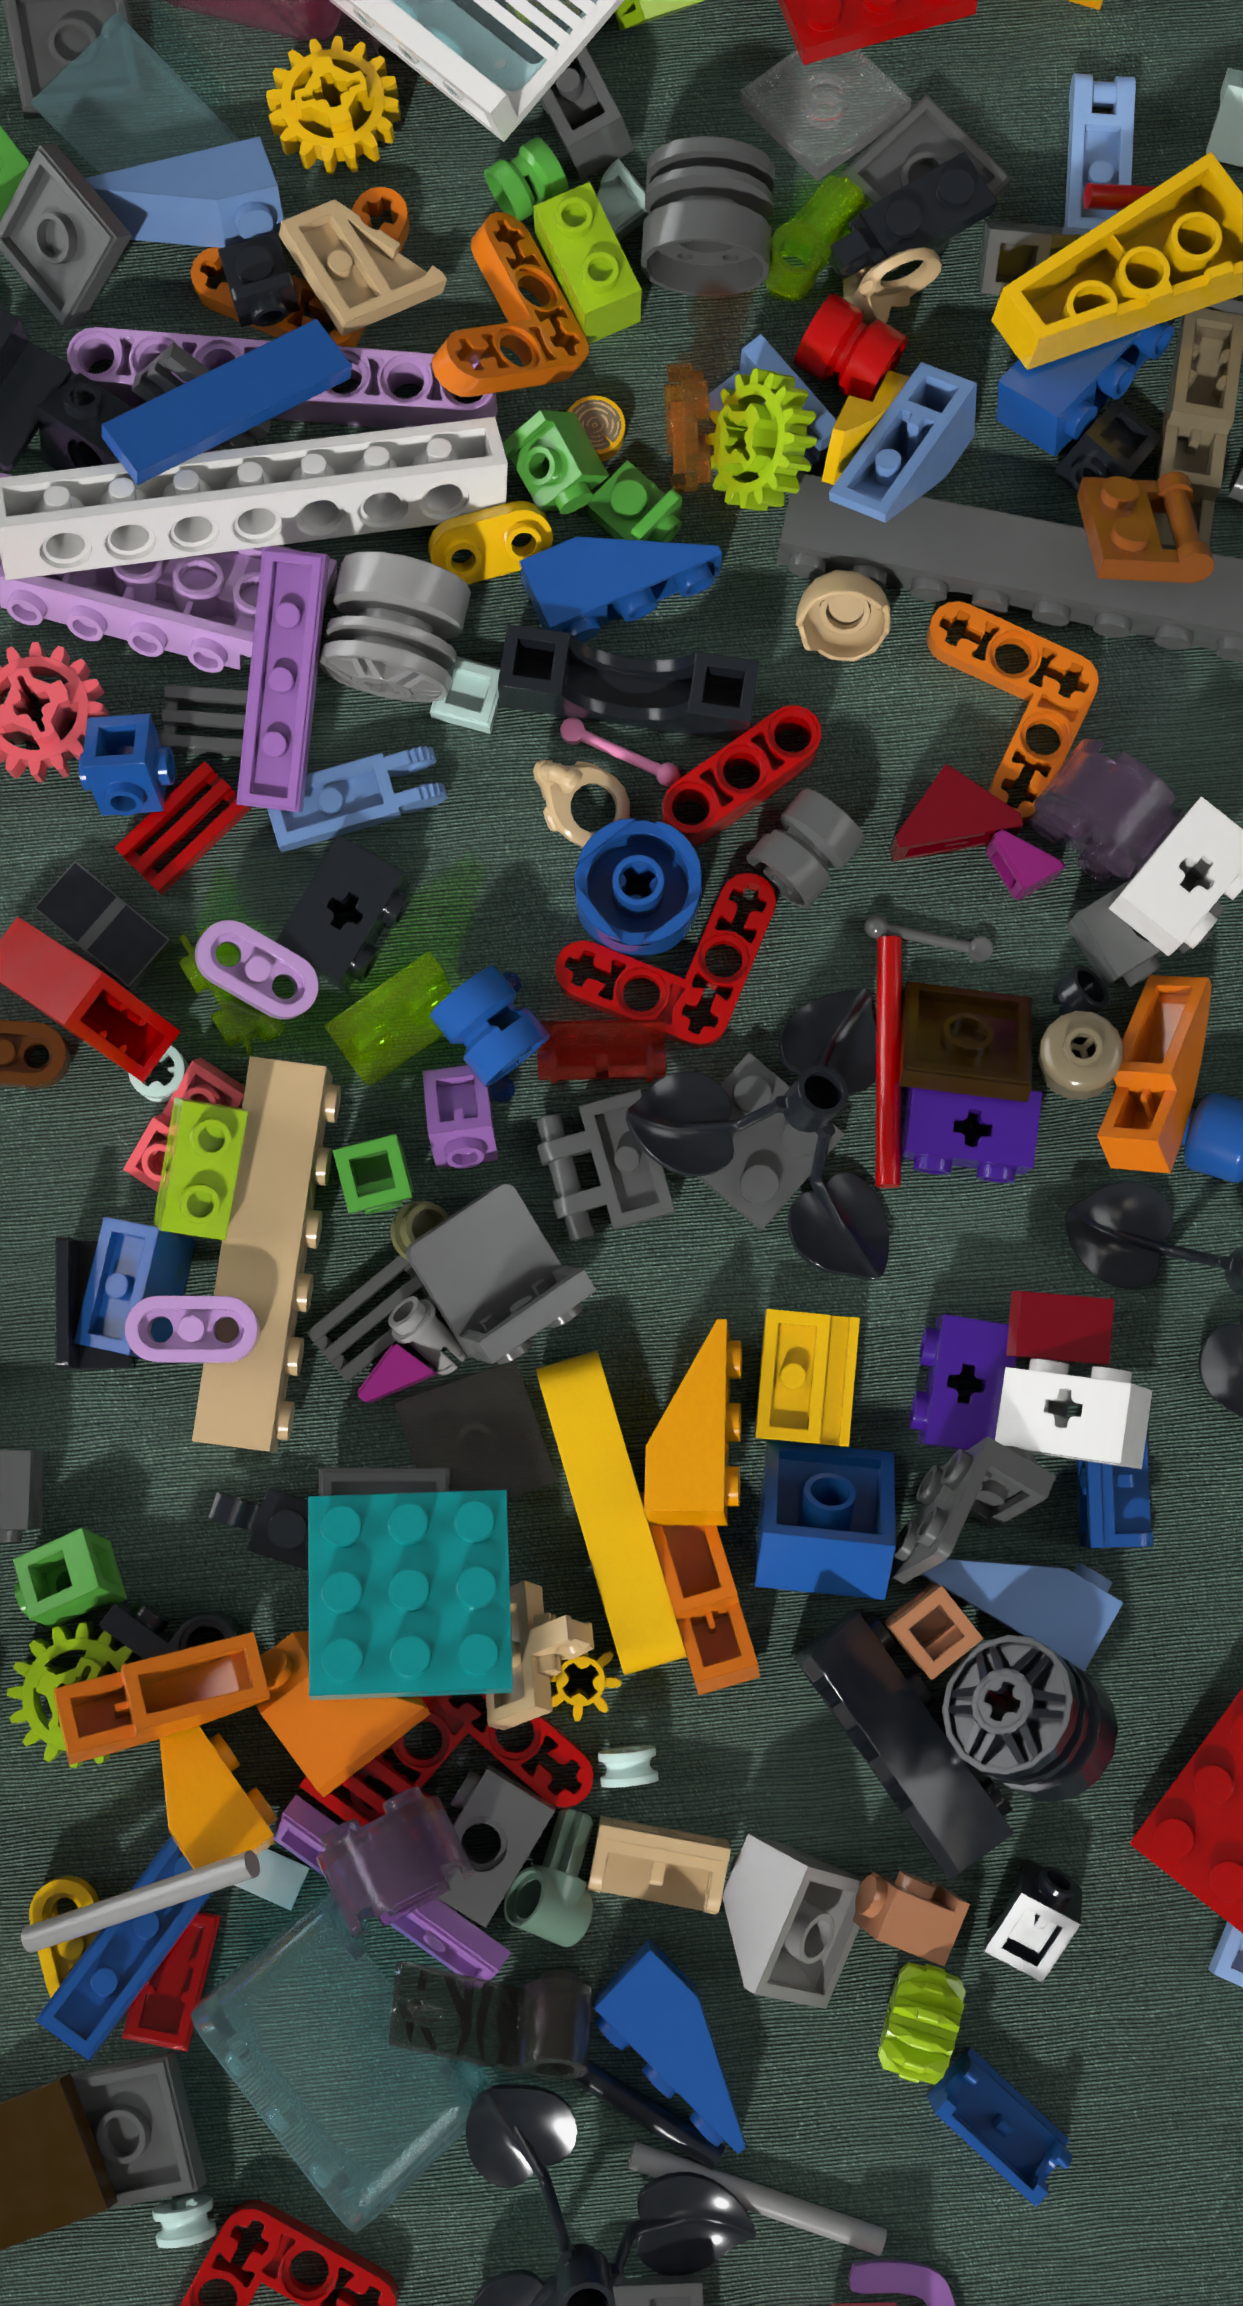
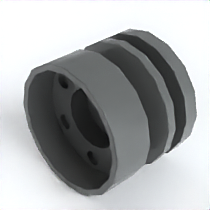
[641,136,775,297]

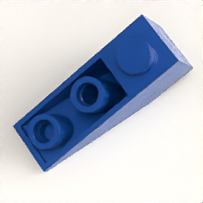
[997,320,1174,457]
[519,536,722,643]
[594,1938,746,2154]

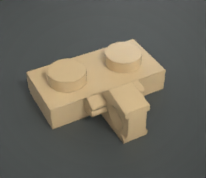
[486,1580,594,1731]

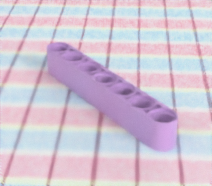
[67,327,498,429]

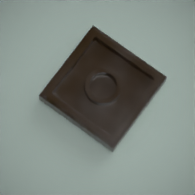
[899,981,1032,1103]
[0,2073,118,2251]

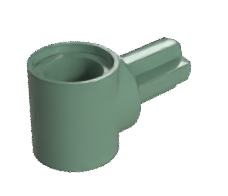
[504,1808,593,1947]

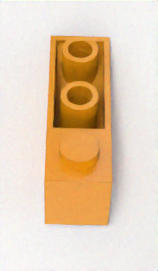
[644,1319,742,1526]
[159,1726,278,1869]

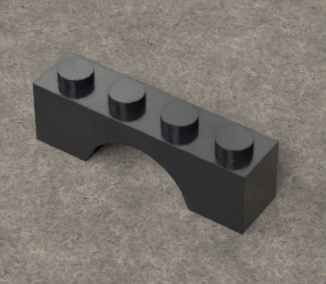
[498,624,759,741]

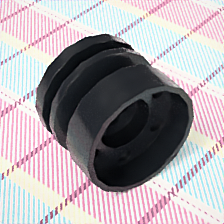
[942,1635,1118,1803]

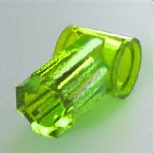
[764,175,871,301]

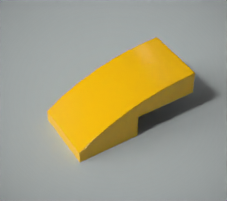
[821,370,910,485]

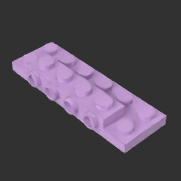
[0,473,337,673]

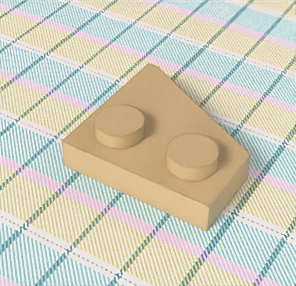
[279,199,447,336]

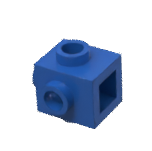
[79,713,176,816]

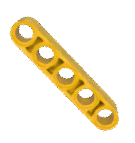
[536,1350,687,1676]

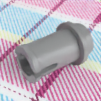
[388,1296,467,1375]

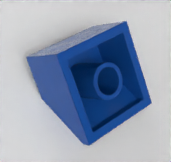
[755,1439,896,1600]

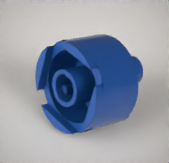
[574,818,702,960]

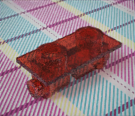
[537,1019,666,1083]

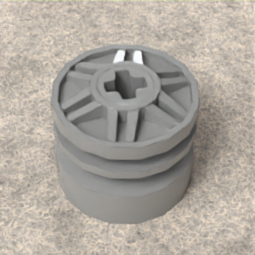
[318,552,471,702]

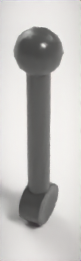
[864,914,994,963]

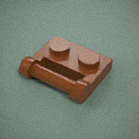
[1077,471,1215,583]

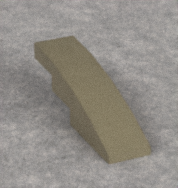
[1153,308,1243,546]

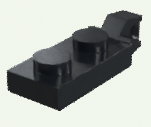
[828,151,997,281]

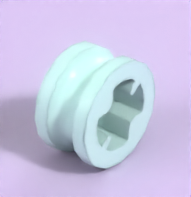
[128,1046,189,1103]
[598,1745,659,1788]
[152,2194,217,2248]

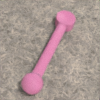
[560,717,681,787]

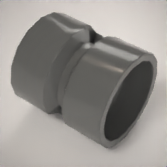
[746,789,865,909]

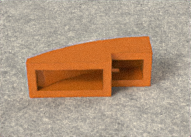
[1097,975,1212,1174]
[639,1492,760,1696]
[54,1632,270,1765]

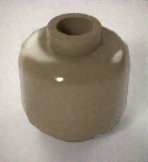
[1037,1011,1124,1100]

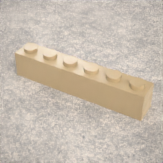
[192,1056,341,1452]

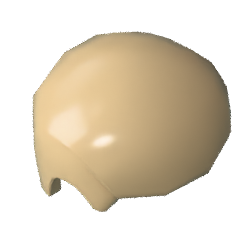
[795,570,891,662]

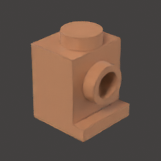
[882,1582,983,1680]
[852,1870,970,1967]

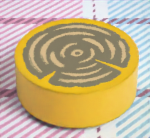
[567,396,625,462]

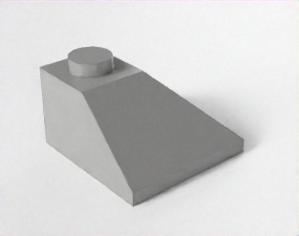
[722,1834,864,2009]

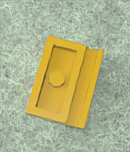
[754,1309,860,1447]

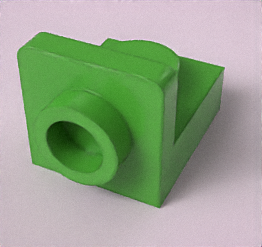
[585,460,682,542]

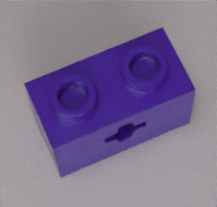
[901,1087,1042,1183]
[909,1314,1017,1451]

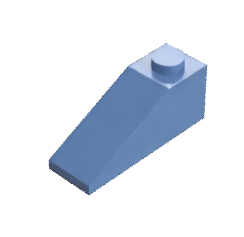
[85,136,284,248]
[829,362,977,523]
[920,1558,1123,1672]

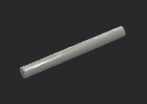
[21,1850,260,1953]
[627,2141,887,2256]

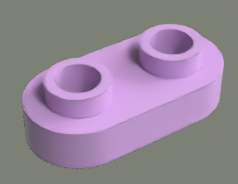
[195,920,319,1019]
[125,1296,260,1363]

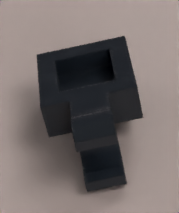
[208,1487,308,1570]

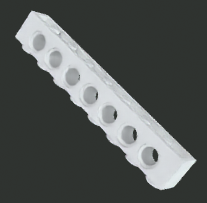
[0,417,508,580]

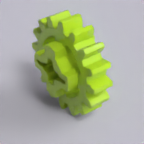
[705,368,817,511]
[7,1621,135,1768]

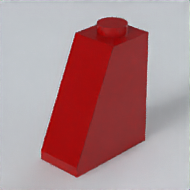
[0,917,181,1083]

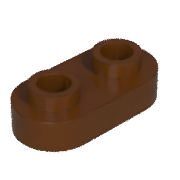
[0,1020,71,1089]

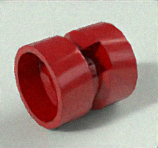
[793,293,909,402]

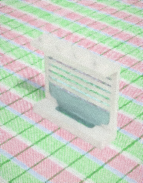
[329,0,624,142]

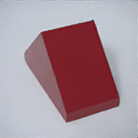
[889,764,1023,862]
[1006,1291,1115,1368]

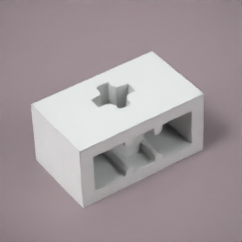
[1108,796,1243,956]
[995,1358,1153,1469]

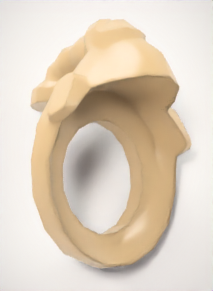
[842,247,942,324]
[533,760,630,848]

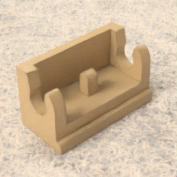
[587,1815,731,1915]

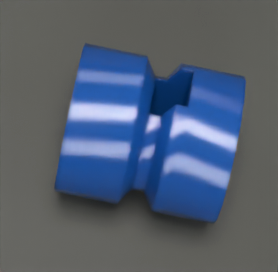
[430,965,551,1087]

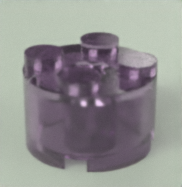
[1029,739,1184,883]
[317,1786,475,1937]

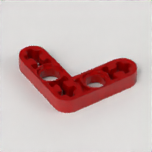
[555,873,776,1049]
[350,1694,594,1822]
[180,2199,399,2306]

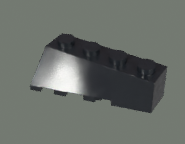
[791,1609,1014,1880]

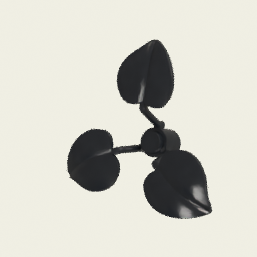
[626,988,889,1280]
[1064,1181,1243,1418]
[466,2085,756,2306]

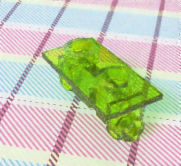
[178,923,285,1057]

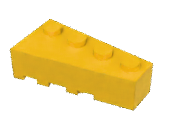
[991,152,1243,370]

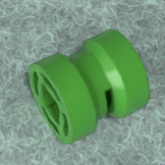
[484,136,569,222]

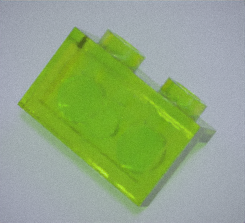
[324,951,454,1086]

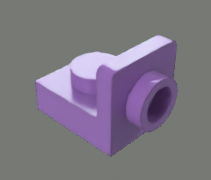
[422,1065,498,1169]

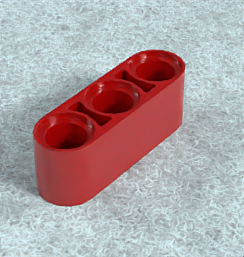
[662,705,821,847]

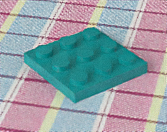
[308,1490,513,1700]

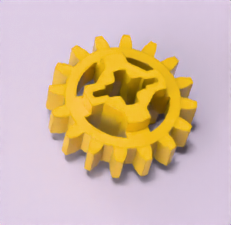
[266,36,401,175]

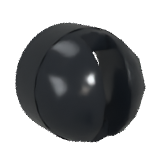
[1052,965,1109,1016]

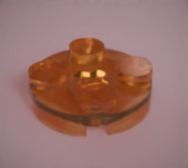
[664,362,711,493]

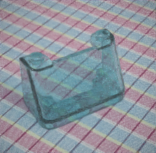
[191,1890,493,2233]

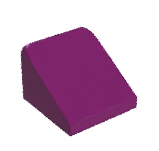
[985,829,1066,901]
[357,1344,438,1403]

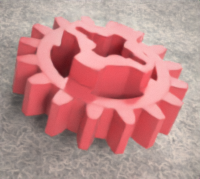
[0,642,109,782]

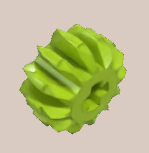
[878,1962,966,2085]

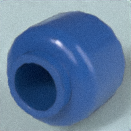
[1181,1092,1243,1183]

